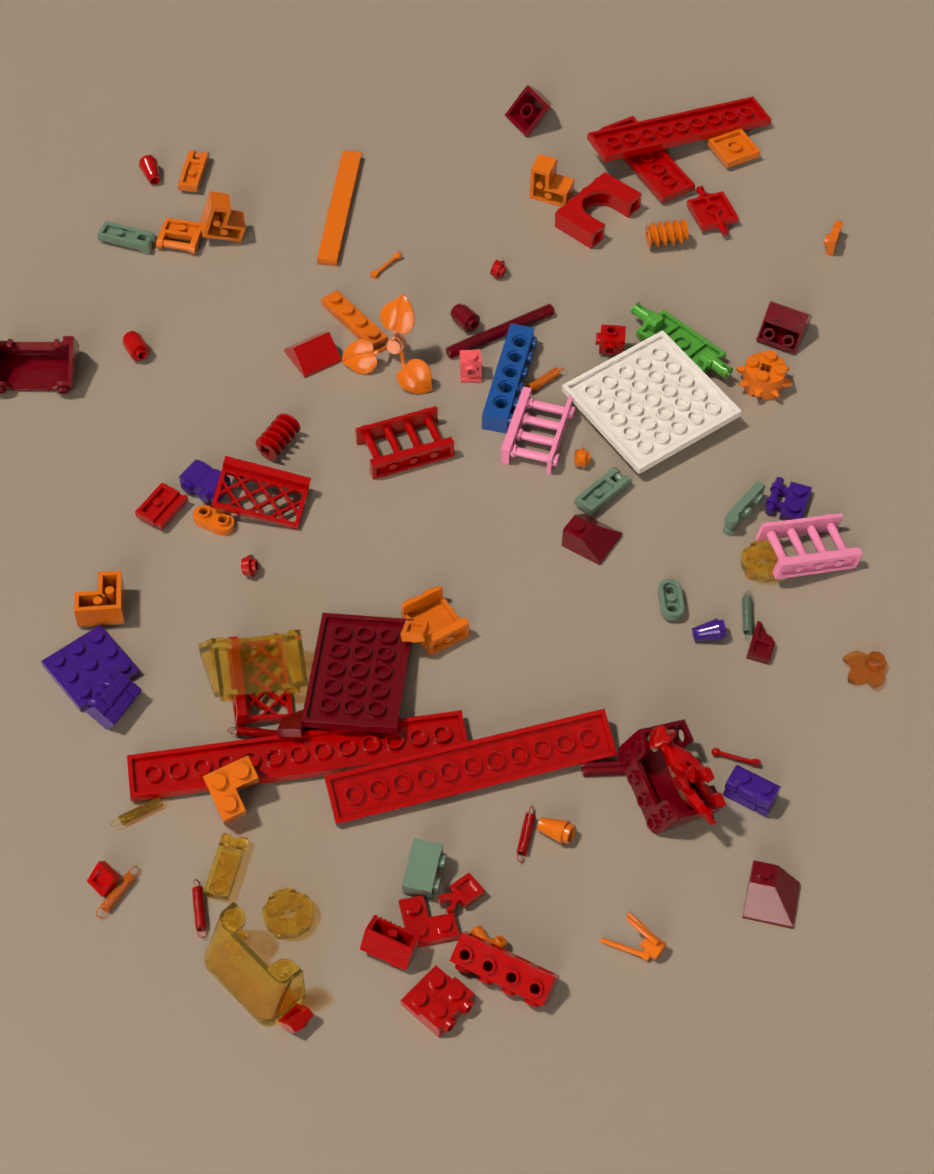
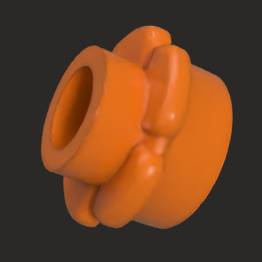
[574,447,590,468]

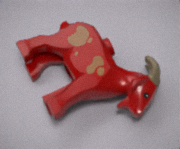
[647,724,726,825]

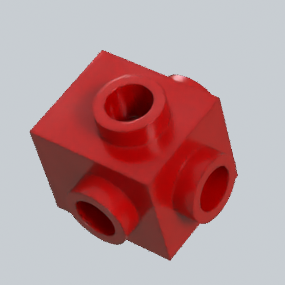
[595,324,626,355]

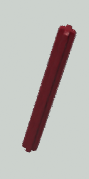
[446,304,554,358]

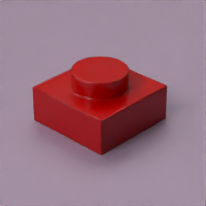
[87,861,120,897]
[278,1003,314,1033]

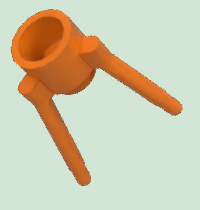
[600,912,667,961]

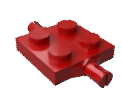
[686,185,739,236]

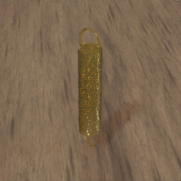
[111,796,170,827]

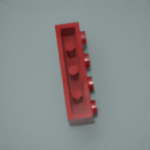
[449,931,560,1008]

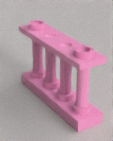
[500,387,575,474]
[756,513,863,579]

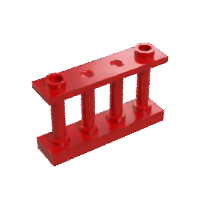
[355,406,454,480]

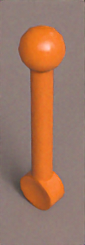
[370,252,402,279]

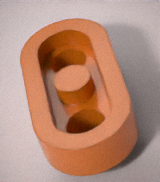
[193,505,235,536]

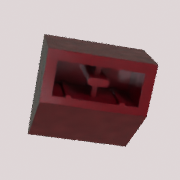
[756,301,812,354]

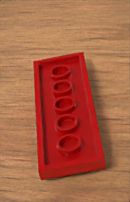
[601,116,695,203]

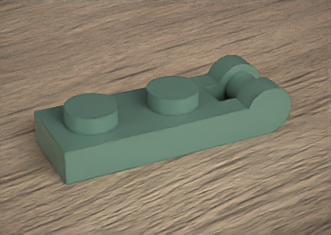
[97,221,157,254]
[575,467,632,516]
[723,481,765,536]

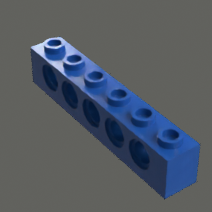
[482,323,537,434]

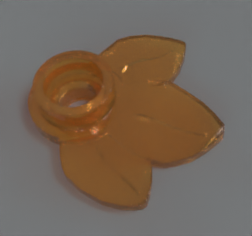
[842,651,887,688]

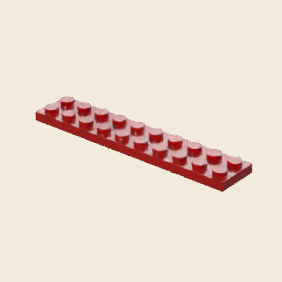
[587,96,771,163]

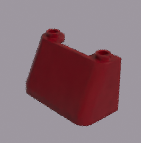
[0,336,79,394]

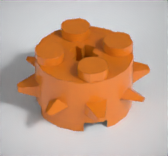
[736,350,793,400]

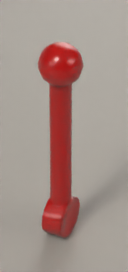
[711,747,761,768]

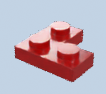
[398,895,459,948]

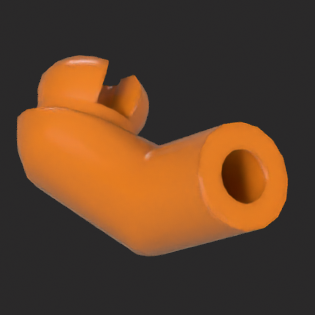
[471,926,507,949]

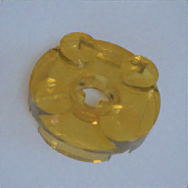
[741,540,779,582]
[262,888,314,939]

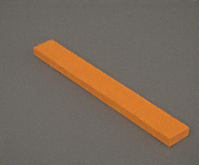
[317,150,362,266]

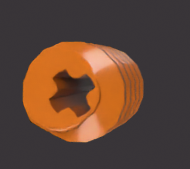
[645,219,689,248]

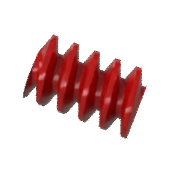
[256,413,301,461]

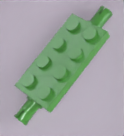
[631,302,733,379]

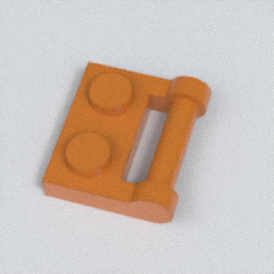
[156,218,202,254]

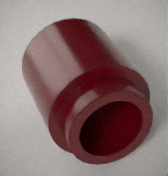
[450,304,480,332]

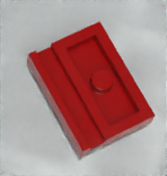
[135,483,188,530]

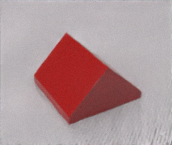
[284,332,341,378]

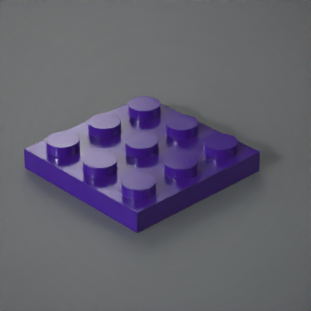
[41,625,140,712]

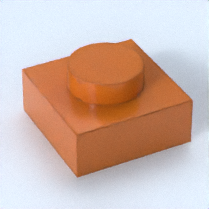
[401,620,430,643]

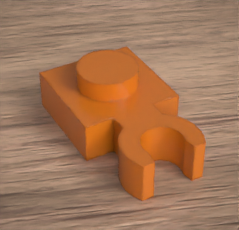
[824,220,843,256]

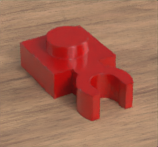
[438,873,485,914]

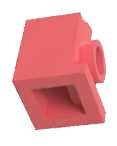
[459,349,482,383]

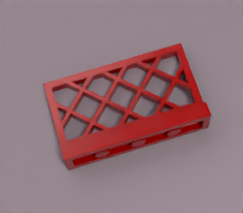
[211,456,311,530]
[226,636,293,728]

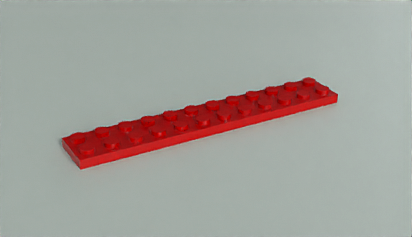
[324,708,617,825]

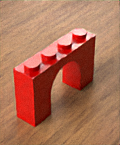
[555,172,642,249]

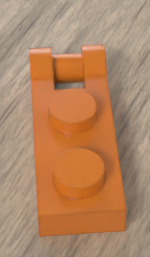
[178,150,210,192]

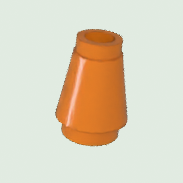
[537,817,576,845]

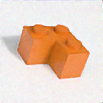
[529,154,575,207]
[200,191,246,242]
[74,571,125,627]
[203,756,259,825]

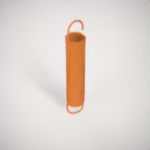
[527,367,565,393]
[96,866,140,919]

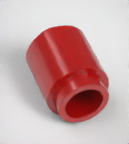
[123,331,150,361]

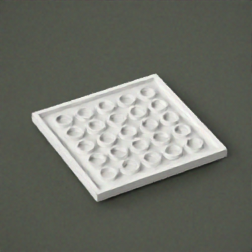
[562,330,742,474]

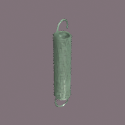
[742,591,753,640]

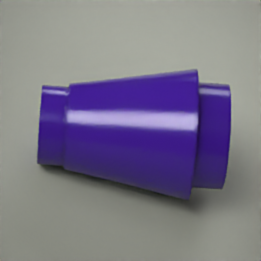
[692,618,727,641]

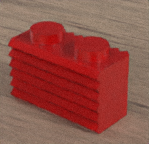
[360,915,420,971]

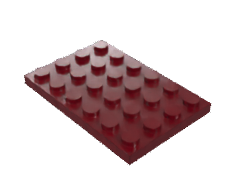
[301,613,414,734]

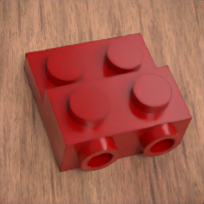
[400,965,475,1038]

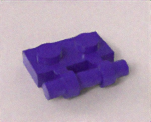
[765,477,812,521]

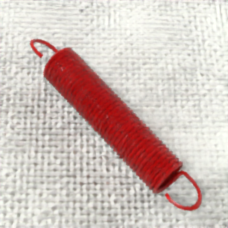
[227,726,278,738]
[517,806,536,863]
[192,879,207,938]

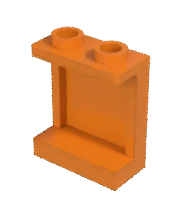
[401,585,470,656]

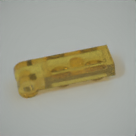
[203,833,248,901]

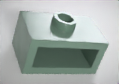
[402,838,447,899]

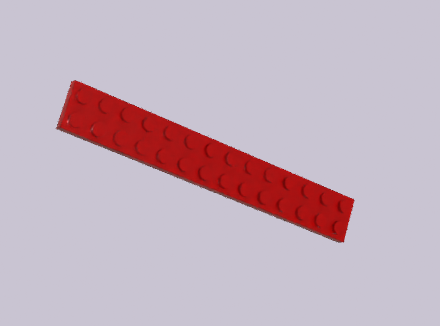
[127,710,468,802]

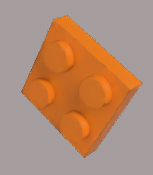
[707,128,761,168]

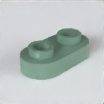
[658,579,684,621]

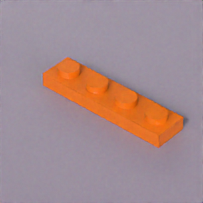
[321,290,388,350]

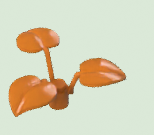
[342,294,433,394]

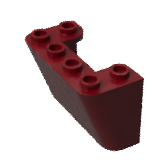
[617,719,723,834]

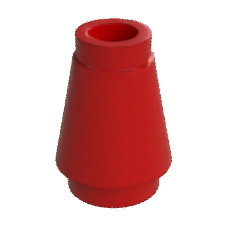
[139,155,160,185]

